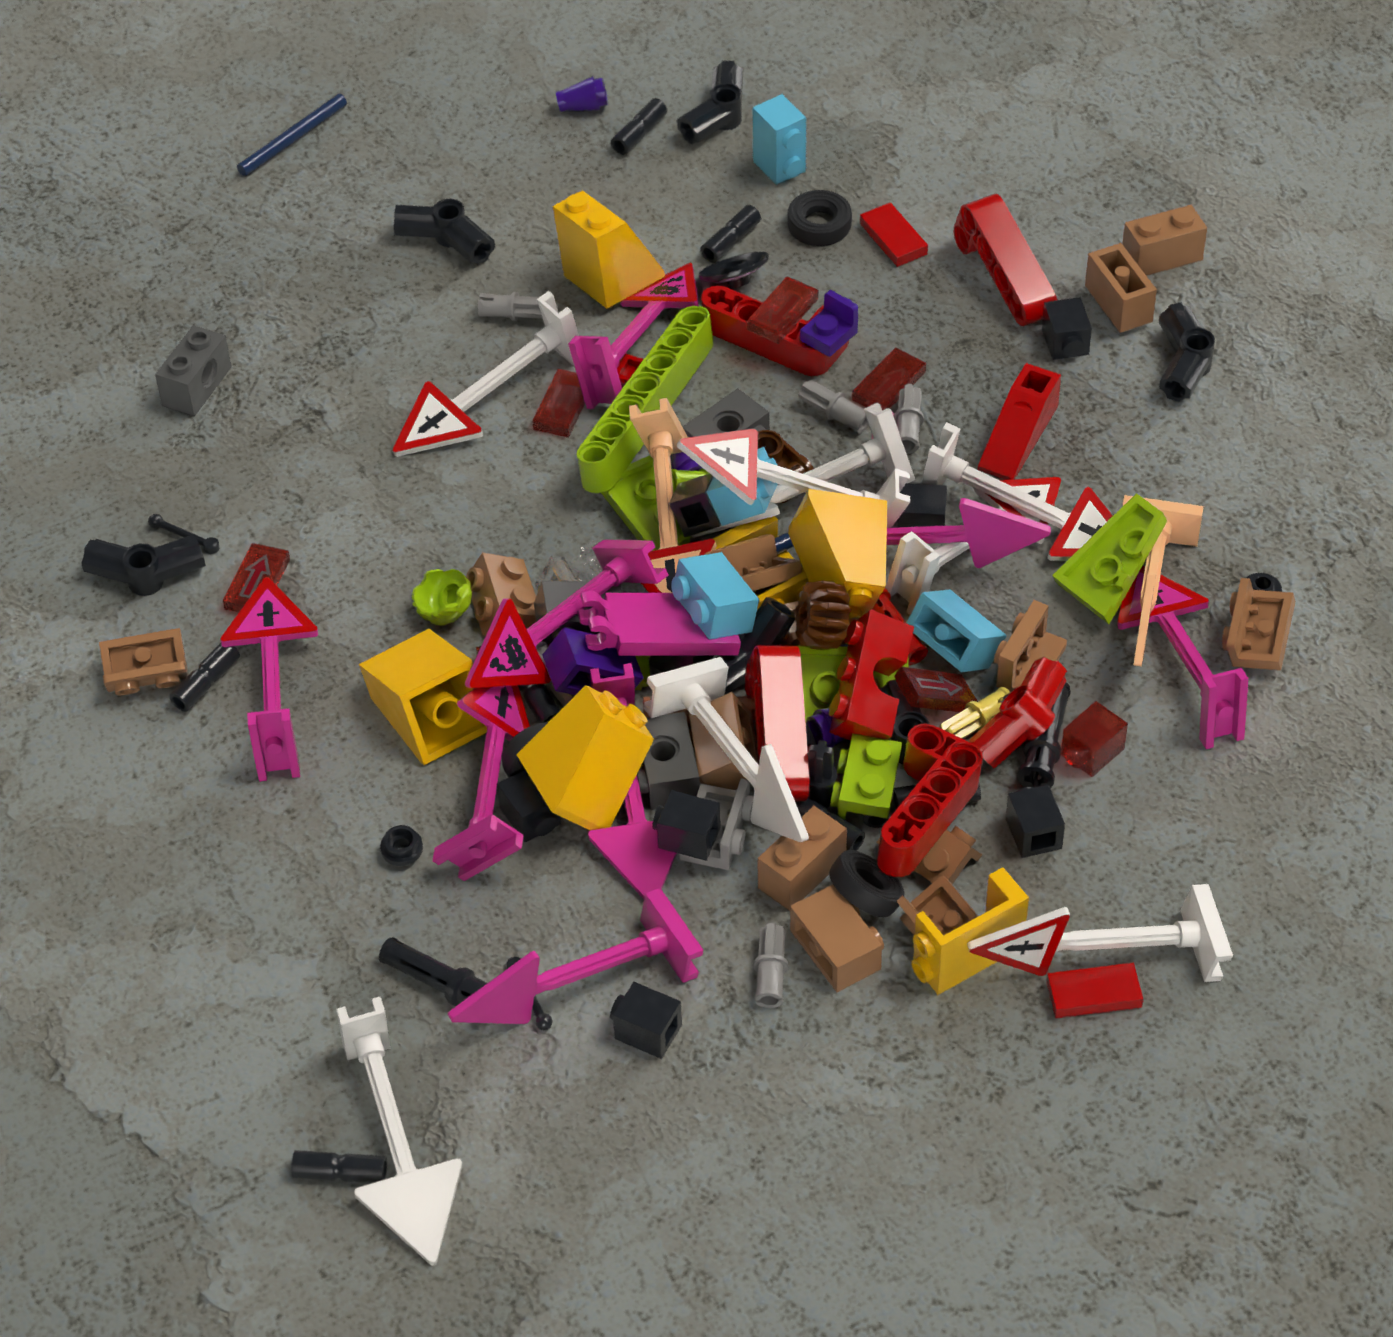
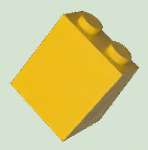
[553,190,665,309]
[788,489,887,619]
[359,629,487,765]
[516,685,654,831]

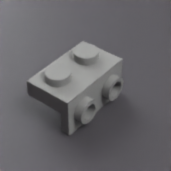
[679,778,754,870]

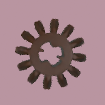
[794,580,851,650]

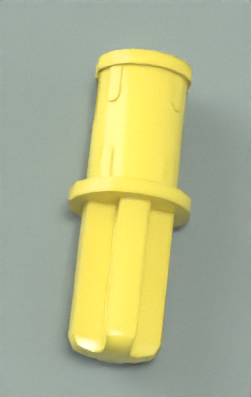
[939,687,1010,739]

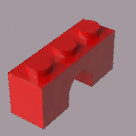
[829,609,914,741]

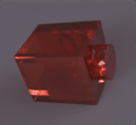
[1061,701,1128,777]

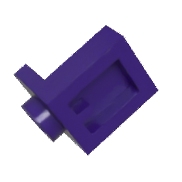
[800,290,858,357]

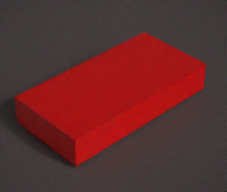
[860,202,928,267]
[1046,962,1144,1018]

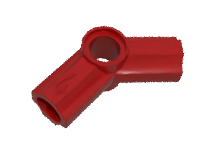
[968,657,1067,769]

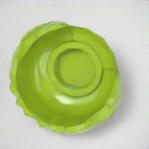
[412,569,472,626]

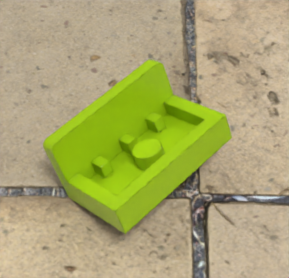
[830,734,902,820]

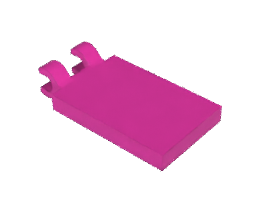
[577,591,741,656]

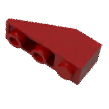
[977,363,1061,480]

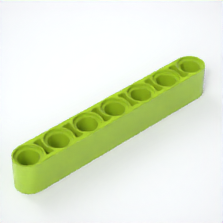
[577,306,714,493]

